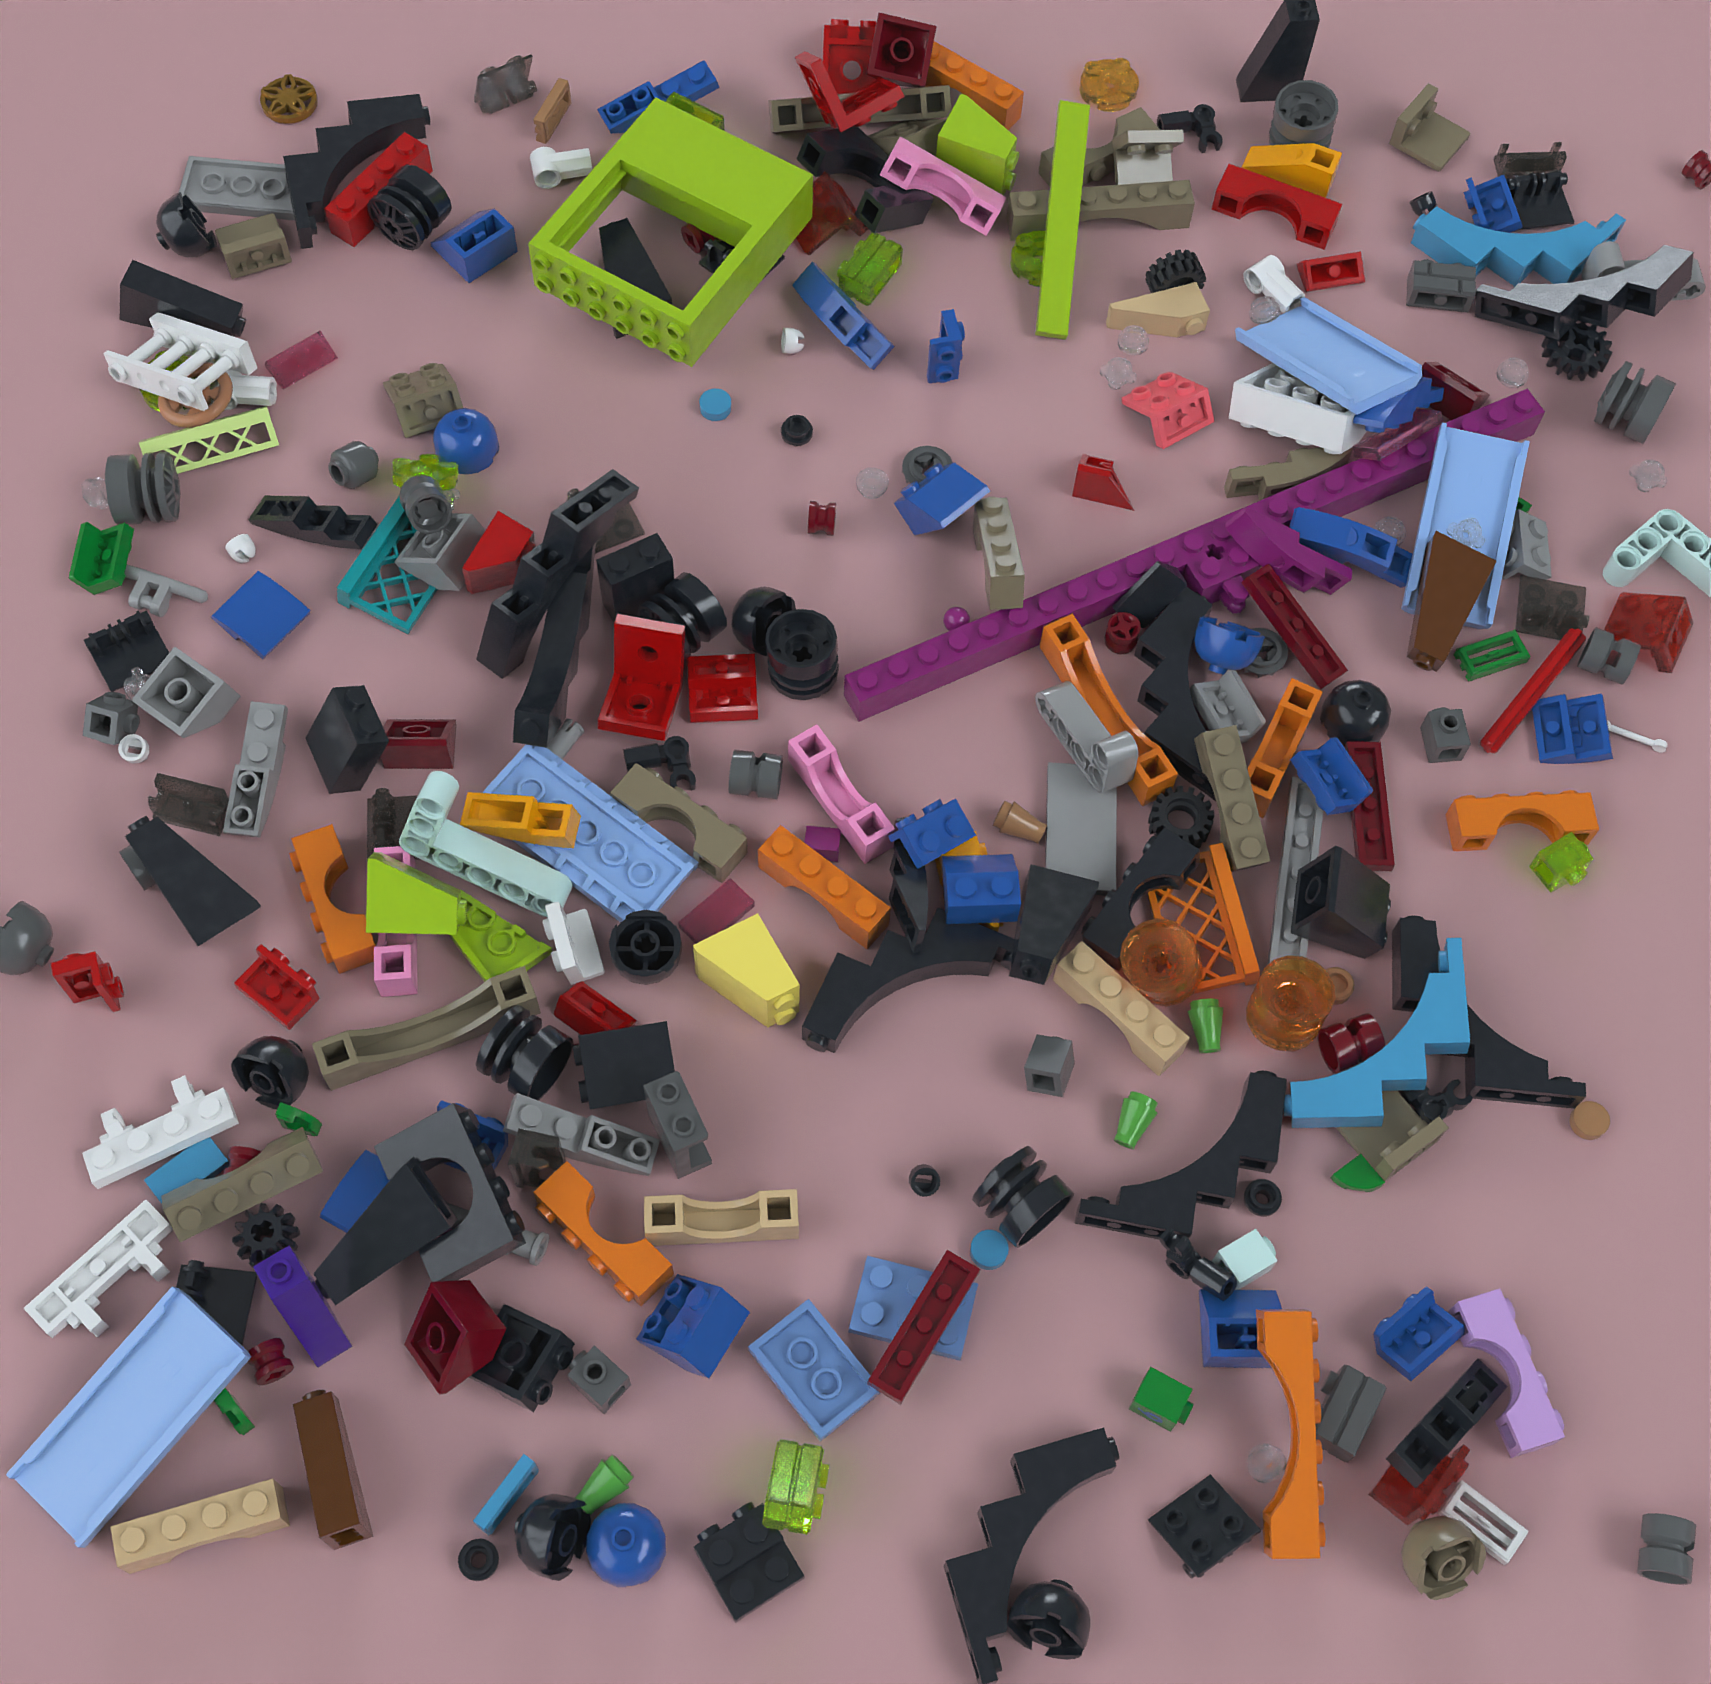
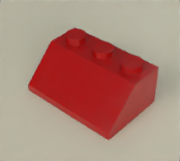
[462,511,536,594]

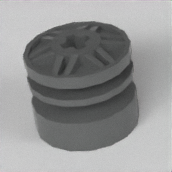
[1269,80,1338,148]
[1594,361,1676,444]
[105,452,181,525]

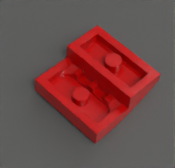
[688,653,758,723]

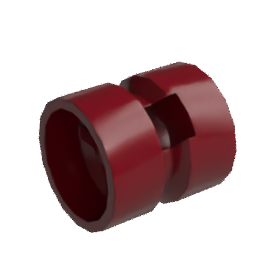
[1317,1013,1386,1074]

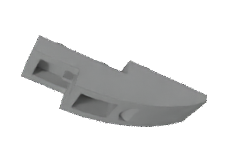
[223,701,288,838]
[503,1093,660,1176]

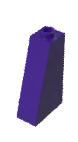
[253,1245,353,1367]

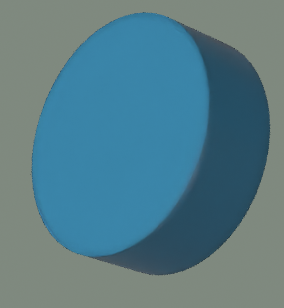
[699,388,731,421]
[970,1230,1009,1270]

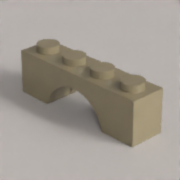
[1039,107,1160,187]
[973,497,1025,610]
[1194,725,1270,872]
[610,763,748,883]
[161,1127,323,1242]

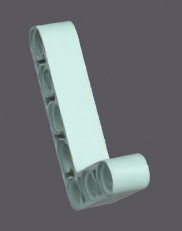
[1603,509,1711,598]
[399,771,573,918]

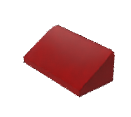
[1297,251,1366,292]
[554,981,637,1035]

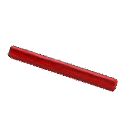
[1480,628,1586,754]

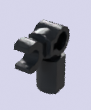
[1157,104,1223,153]
[623,736,696,791]
[1398,1079,1473,1124]
[1159,1226,1237,1301]

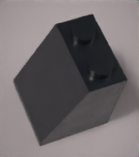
[1291,846,1391,959]

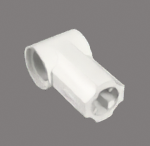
[530,147,592,189]
[1243,255,1305,314]
[210,369,277,410]

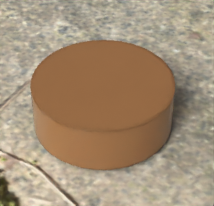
[1316,967,1355,1005]
[1570,1101,1610,1140]

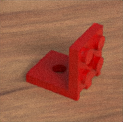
[823,19,878,94]
[795,51,905,132]
[598,614,685,741]

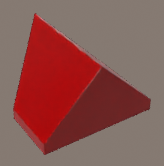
[1072,454,1135,511]

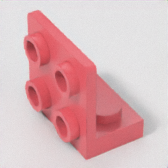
[1121,372,1214,449]

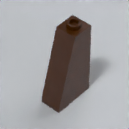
[1407,531,1497,672]
[293,1390,374,1550]

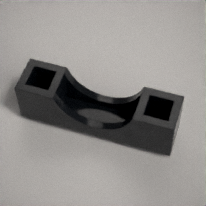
[1081,828,1200,971]

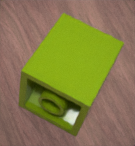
[936,94,1019,196]
[366,852,467,935]

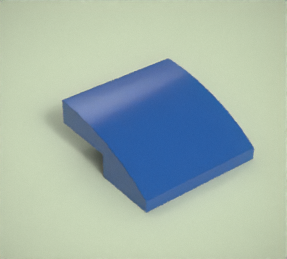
[211,571,311,659]
[1532,693,1613,764]
[320,1150,390,1233]

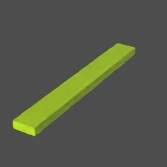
[1035,100,1090,340]

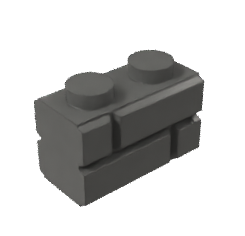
[1406,259,1476,313]
[1316,1364,1387,1462]

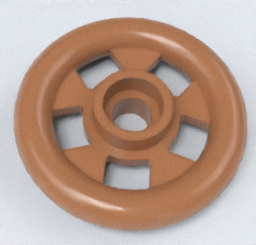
[158,363,233,428]

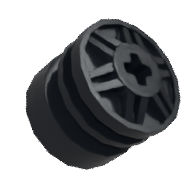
[367,164,452,251]
[637,572,727,661]
[765,609,839,700]
[476,1005,573,1101]
[972,1146,1074,1248]

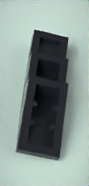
[248,495,378,550]
[888,817,929,953]
[1386,1359,1508,1488]

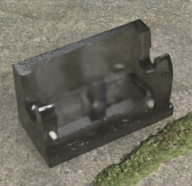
[1493,142,1567,180]
[148,773,229,836]
[508,1128,566,1188]

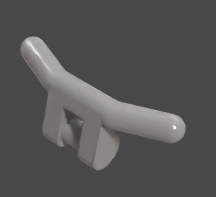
[125,564,208,617]

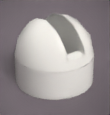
[781,328,804,354]
[225,534,256,563]
[118,734,149,764]

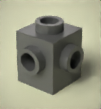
[83,692,140,745]

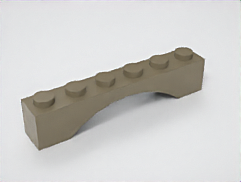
[768,85,951,132]
[1006,180,1195,241]
[312,966,541,1091]

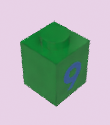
[1129,1366,1194,1432]

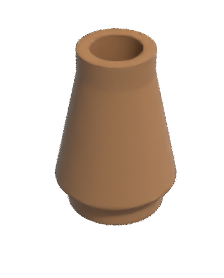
[993,801,1047,843]

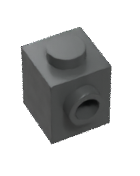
[1420,707,1471,763]
[1024,1034,1075,1097]
[567,1345,631,1414]

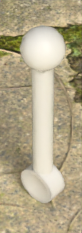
[1607,720,1668,753]

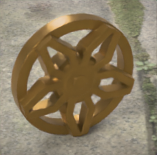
[260,74,318,124]

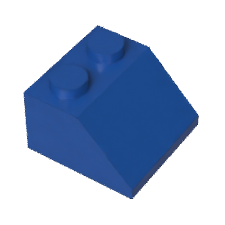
[894,462,990,535]
[941,854,1021,924]

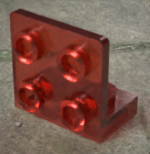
[796,172,869,255]
[1604,592,1694,673]
[1368,1444,1471,1526]

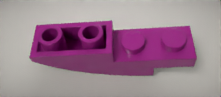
[1225,507,1352,595]

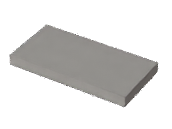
[179,156,295,220]
[1045,762,1117,896]

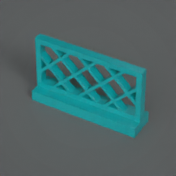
[337,496,438,634]

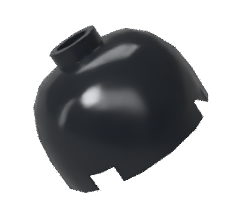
[156,192,217,257]
[731,586,796,656]
[1320,680,1391,747]
[609,910,682,985]
[231,1036,309,1110]
[514,1494,591,1581]
[1007,1579,1090,1660]

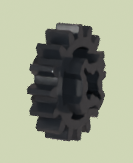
[1541,322,1613,381]

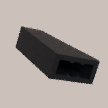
[1236,0,1320,102]
[599,218,672,339]
[119,260,246,337]
[125,816,261,947]
[1009,864,1099,985]
[313,1156,457,1306]

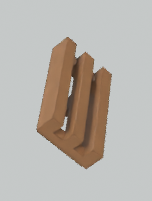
[533,78,571,144]

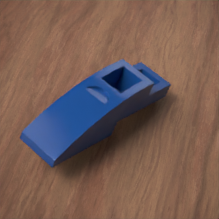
[597,60,720,134]
[792,262,895,370]
[1353,377,1444,433]
[1289,507,1413,588]

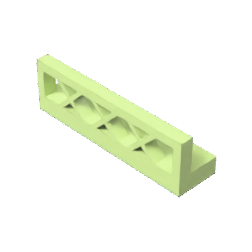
[139,406,279,474]

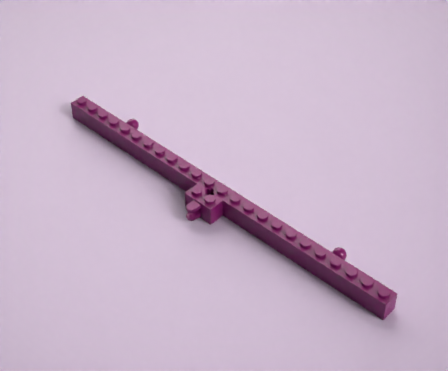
[844,388,1545,722]

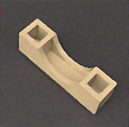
[1053,941,1190,1076]
[644,1189,799,1246]
[110,1478,290,1574]

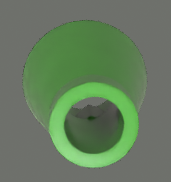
[1187,998,1223,1053]
[1114,1091,1158,1149]
[575,1454,634,1516]

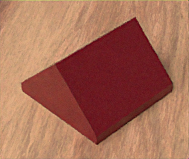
[867,12,937,87]
[1422,362,1490,420]
[380,719,456,769]

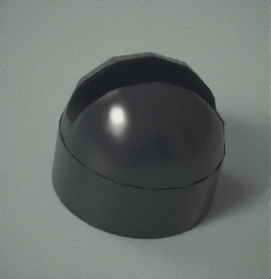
[1409,191,1437,217]
[909,1164,940,1197]

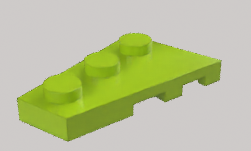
[449,890,552,982]

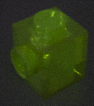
[1529,832,1594,893]

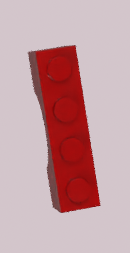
[324,132,433,247]
[1211,164,1343,250]

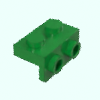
[69,522,134,595]

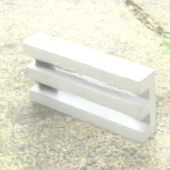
[1437,1480,1529,1565]

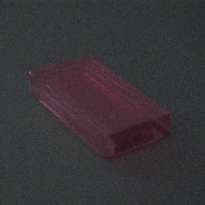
[678,878,755,944]

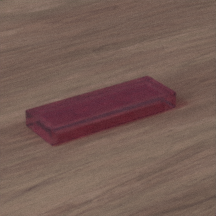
[1353,408,1443,461]

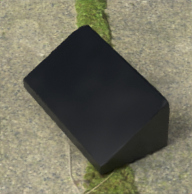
[1113,561,1187,629]

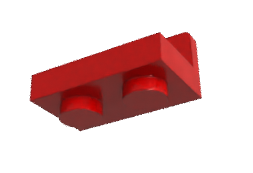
[234,944,320,1031]
[51,951,124,1012]

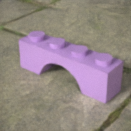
[1448,1288,1565,1458]

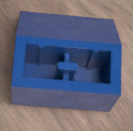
[430,208,518,283]
[636,1274,750,1379]
[1199,1289,1282,1368]

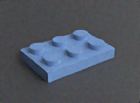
[848,1256,978,1361]
[748,1299,880,1442]

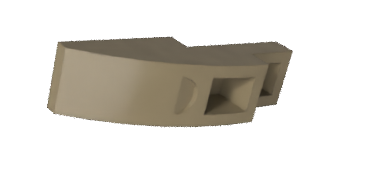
[1224,447,1353,500]

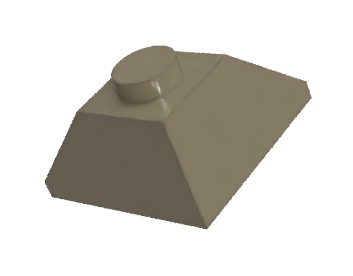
[868,119,947,156]

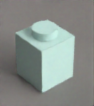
[1212,1229,1277,1290]

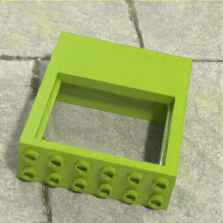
[528,98,813,367]

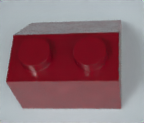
[404,1280,506,1395]

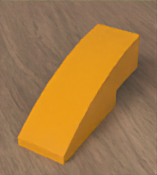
[460,792,581,849]

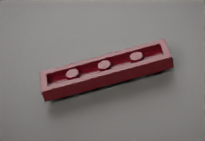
[1241,564,1348,690]
[1344,742,1395,871]
[867,1250,980,1405]

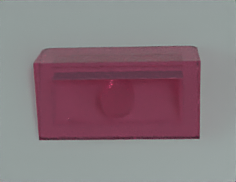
[264,330,338,390]

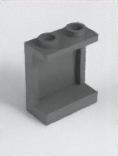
[643,1071,712,1179]

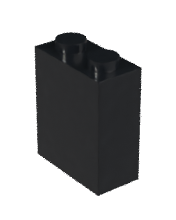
[596,533,674,622]
[306,685,389,794]
[572,1021,675,1110]

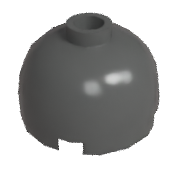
[0,901,54,975]

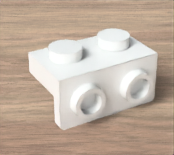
[543,901,605,985]

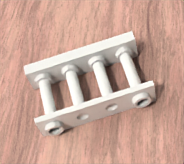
[103,312,257,411]

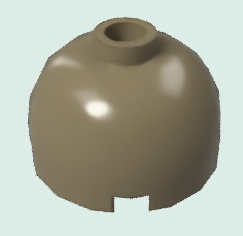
[1401,1516,1486,1600]

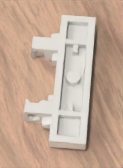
[82,1075,239,1189]
[24,1200,173,1338]

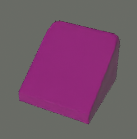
[804,826,841,862]

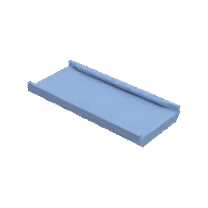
[1235,297,1422,415]
[1401,422,1530,629]
[482,745,699,922]
[6,1286,251,1548]

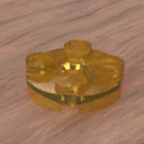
[1079,58,1139,112]

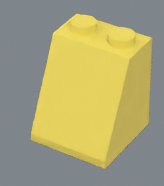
[693,913,800,1028]

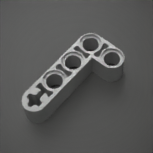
[1581,241,1706,301]
[1035,681,1138,793]

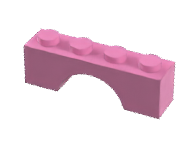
[880,136,1006,236]
[788,725,895,864]
[374,846,418,997]

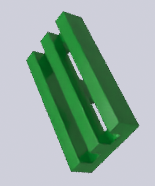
[1453,630,1531,682]

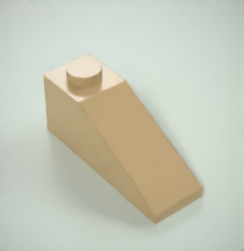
[1106,282,1210,338]

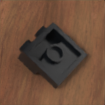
[469,1304,575,1413]
[694,1502,805,1623]

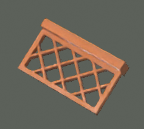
[1147,842,1260,998]

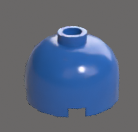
[433,408,499,475]
[1194,616,1265,675]
[586,1503,666,1587]

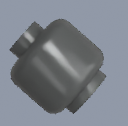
[328,441,379,489]

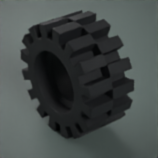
[1145,249,1206,293]
[1148,786,1214,849]

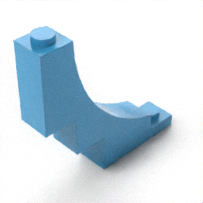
[1411,206,1626,287]
[1283,938,1470,1128]

